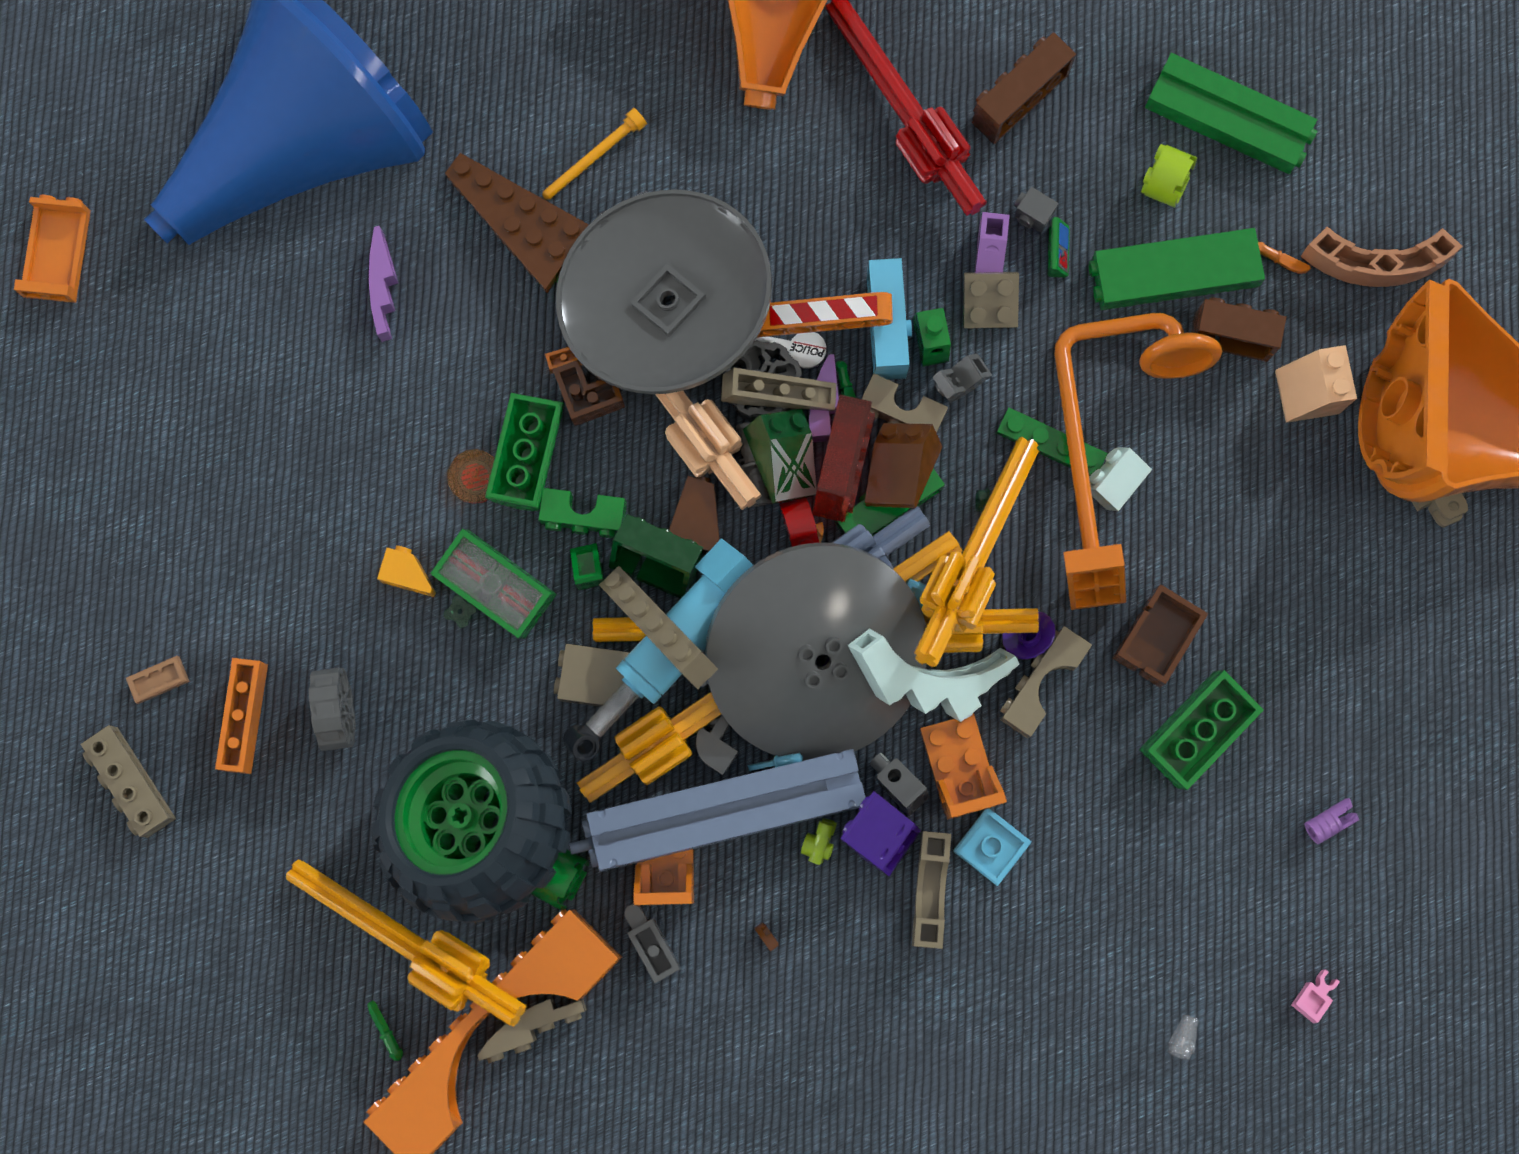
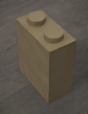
[554,644,629,707]

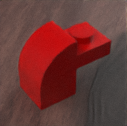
[779,498,820,547]

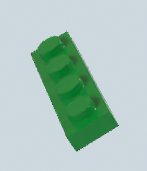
[996,408,1108,477]

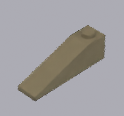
[721,368,837,411]

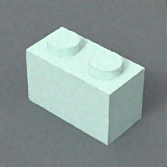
[1089,447,1152,511]

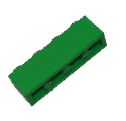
[835,468,945,536]

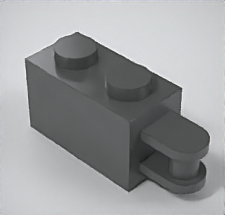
[625,905,681,983]

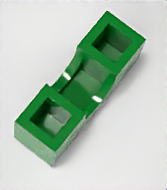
[539,488,627,538]

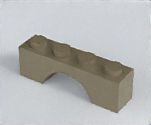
[1000,626,1092,739]
[912,831,951,949]

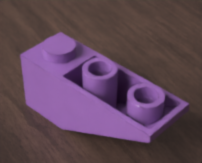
[974,212,1010,273]

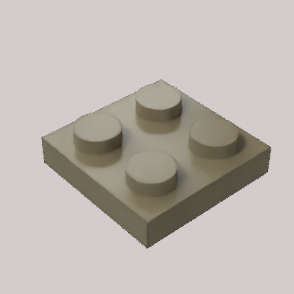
[963,272,1019,328]

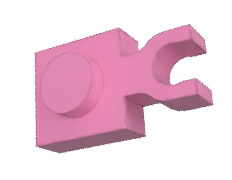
[1291,970,1340,1023]

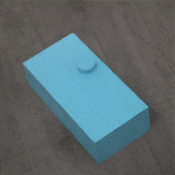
[866,258,912,379]

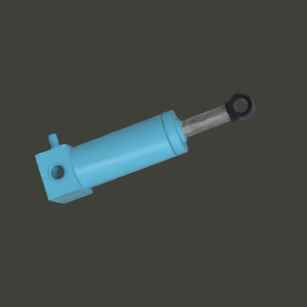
[563,538,753,762]

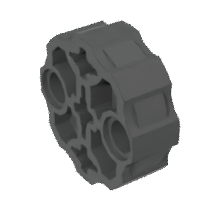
[725,340,802,422]
[309,667,356,751]

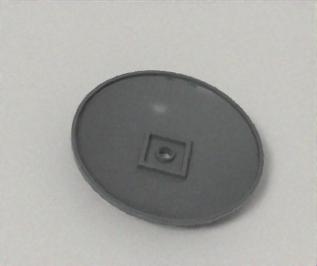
[556,189,772,394]

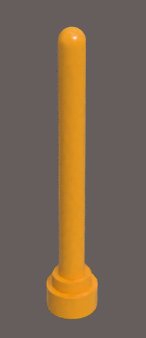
[542,108,647,200]

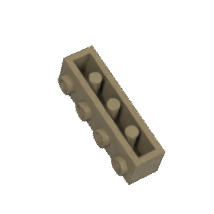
[81,725,176,838]

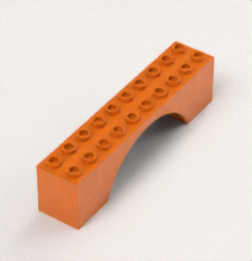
[364,909,622,1154]

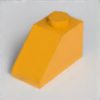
[377,545,436,597]

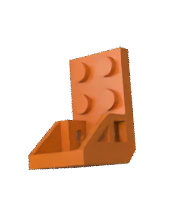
[920,713,1007,820]
[634,849,694,905]

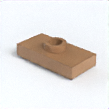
[126,656,190,704]

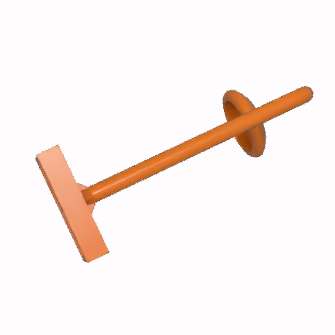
[1054,313,1222,610]

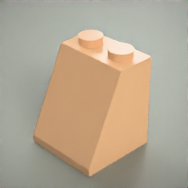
[1275,345,1357,423]

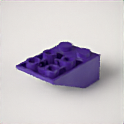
[840,791,921,876]

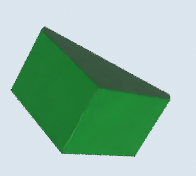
[570,543,604,590]

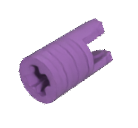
[1304,798,1359,845]

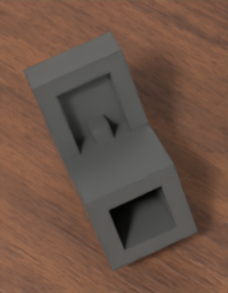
[932,353,993,403]
[696,715,738,776]

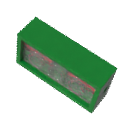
[430,529,557,639]

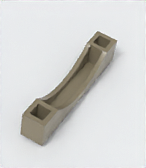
[599,566,718,689]

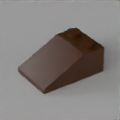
[865,423,943,508]

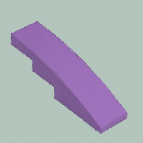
[369,226,398,342]

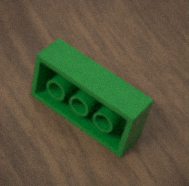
[1139,670,1264,790]

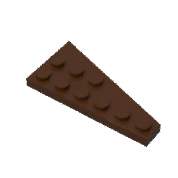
[445,153,589,293]

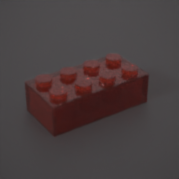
[813,395,875,522]

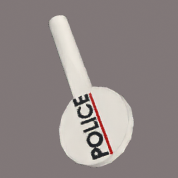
[754,332,826,368]

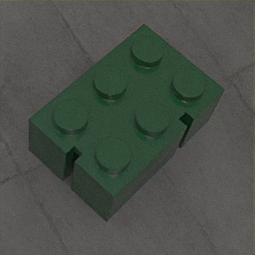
[609,514,703,599]

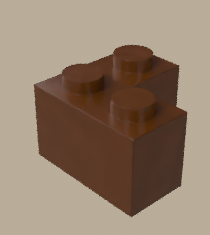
[553,360,625,426]

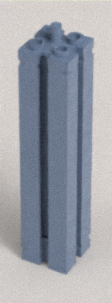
[569,749,866,872]

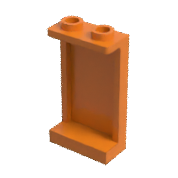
[14,195,91,303]

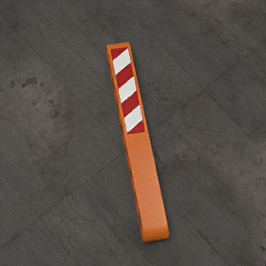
[756,292,893,338]

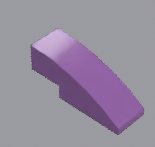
[809,354,840,442]

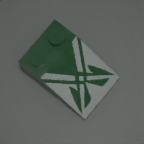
[743,409,817,504]

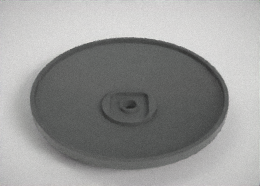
[705,543,927,761]

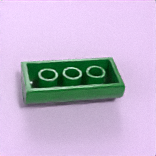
[485,393,564,511]

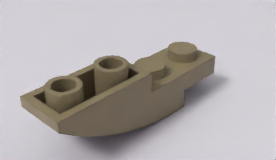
[478,998,587,1063]

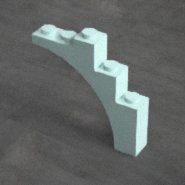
[848,629,1020,722]

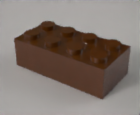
[972,32,1076,144]

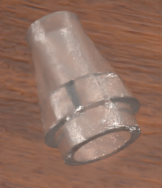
[1167,1015,1199,1060]

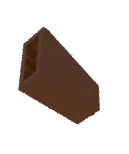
[669,476,720,554]

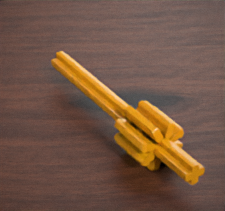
[914,437,1039,667]
[286,859,526,1027]

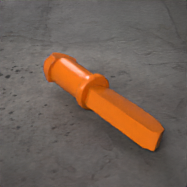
[1258,242,1311,274]

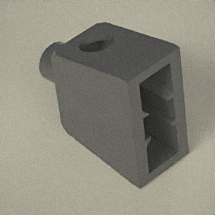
[870,753,929,816]

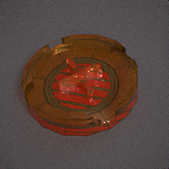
[447,449,495,504]

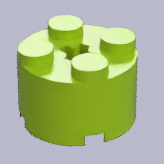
[1141,144,1197,208]

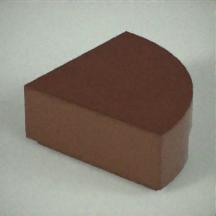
[754,922,779,951]

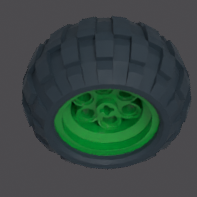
[371,719,571,923]

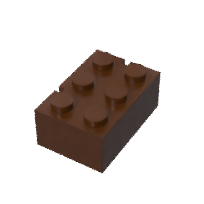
[1191,298,1287,362]
[1112,584,1209,688]

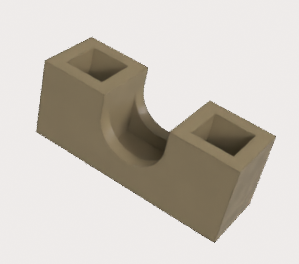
[859,374,948,433]

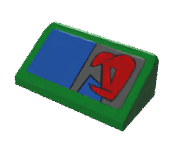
[1048,217,1070,278]

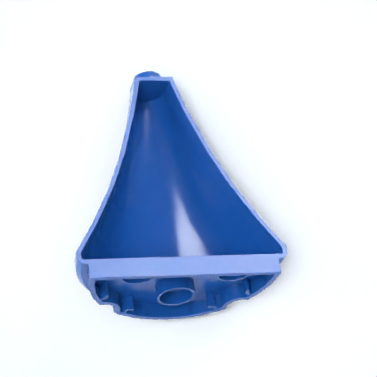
[144,0,433,245]

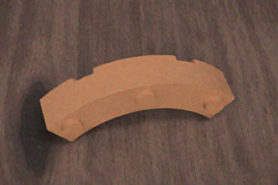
[1301,227,1463,287]

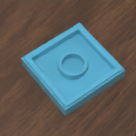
[953,808,1032,886]

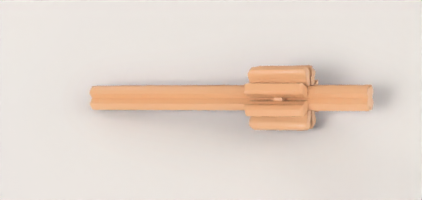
[655,391,762,510]

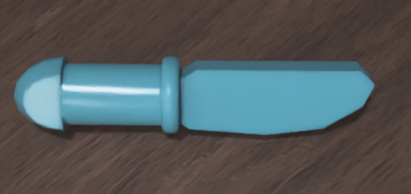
[748,753,803,771]

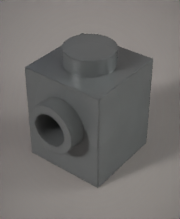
[1014,186,1059,233]

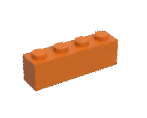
[215,658,268,774]

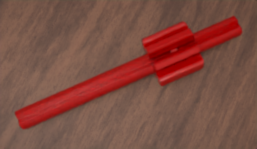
[825,0,987,216]

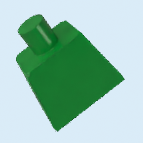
[912,308,951,367]

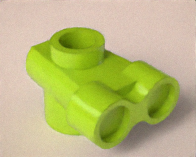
[801,818,837,865]

